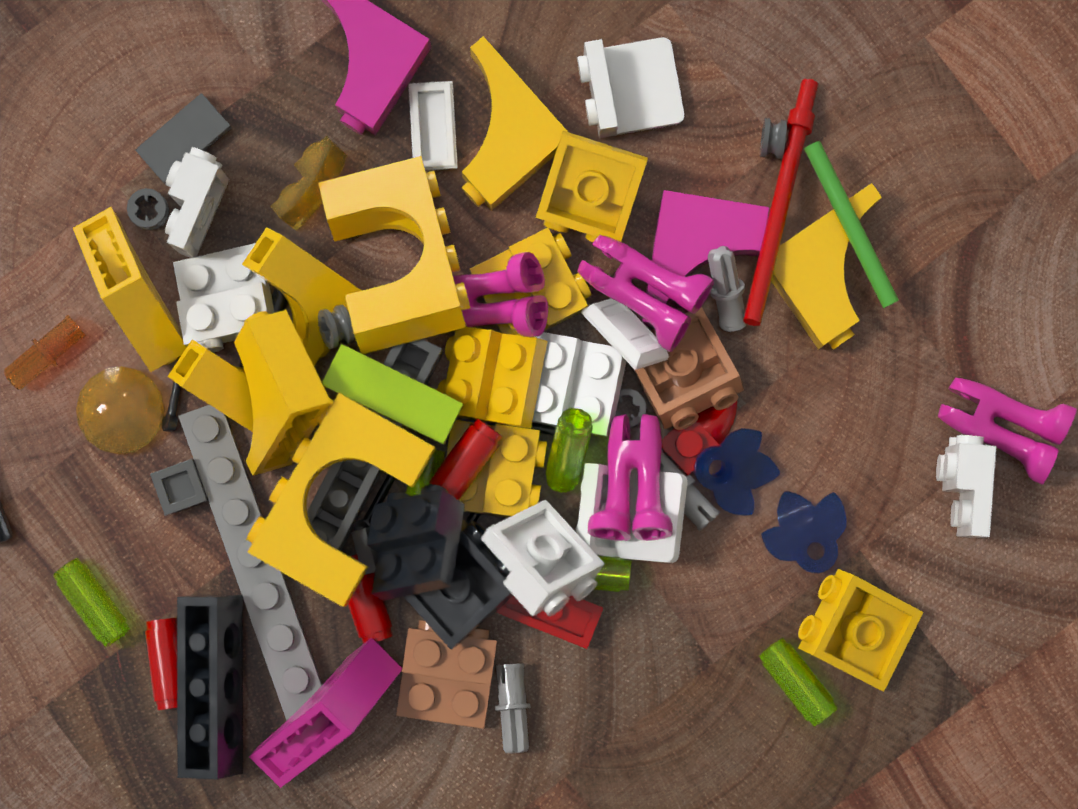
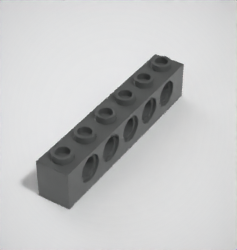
[307,339,444,551]

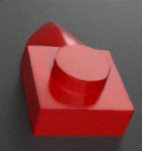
[662,401,737,476]

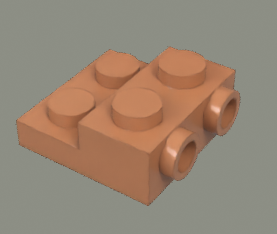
[633,307,744,430]
[396,620,497,729]

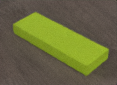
[322,344,464,445]

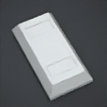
[409,81,457,170]
[581,298,669,370]

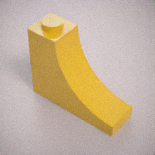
[461,36,568,211]
[771,183,882,350]
[73,207,187,372]
[234,310,331,476]

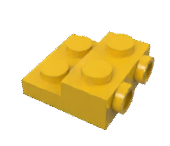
[536,131,648,242]
[470,227,592,335]
[437,327,548,429]
[446,420,547,518]
[798,569,923,692]

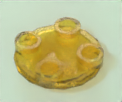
[76,366,166,455]

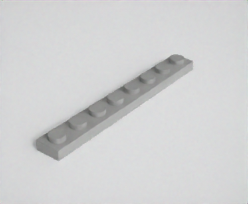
[178,405,323,720]

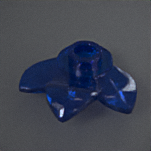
[694,428,780,516]
[761,491,846,573]

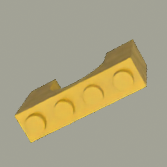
[318,156,470,354]
[167,227,362,432]
[246,393,436,607]

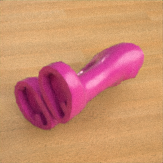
[577,235,715,352]
[453,252,548,337]
[938,377,1077,485]
[587,414,673,541]

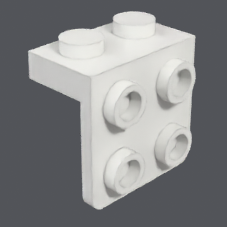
[577,37,684,138]
[576,463,687,563]

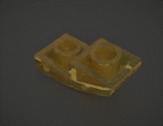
[270,136,347,231]

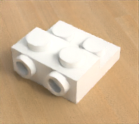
[165,147,230,258]
[173,243,274,352]
[532,332,626,437]
[936,435,996,538]
[481,500,605,616]

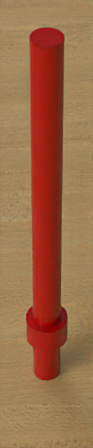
[743,79,819,326]

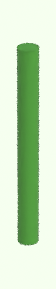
[804,141,899,308]

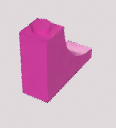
[321,0,431,136]
[642,190,769,328]
[249,638,402,788]

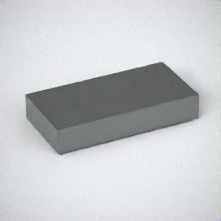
[135,93,232,185]

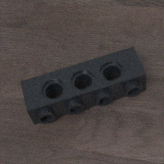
[177,594,243,780]

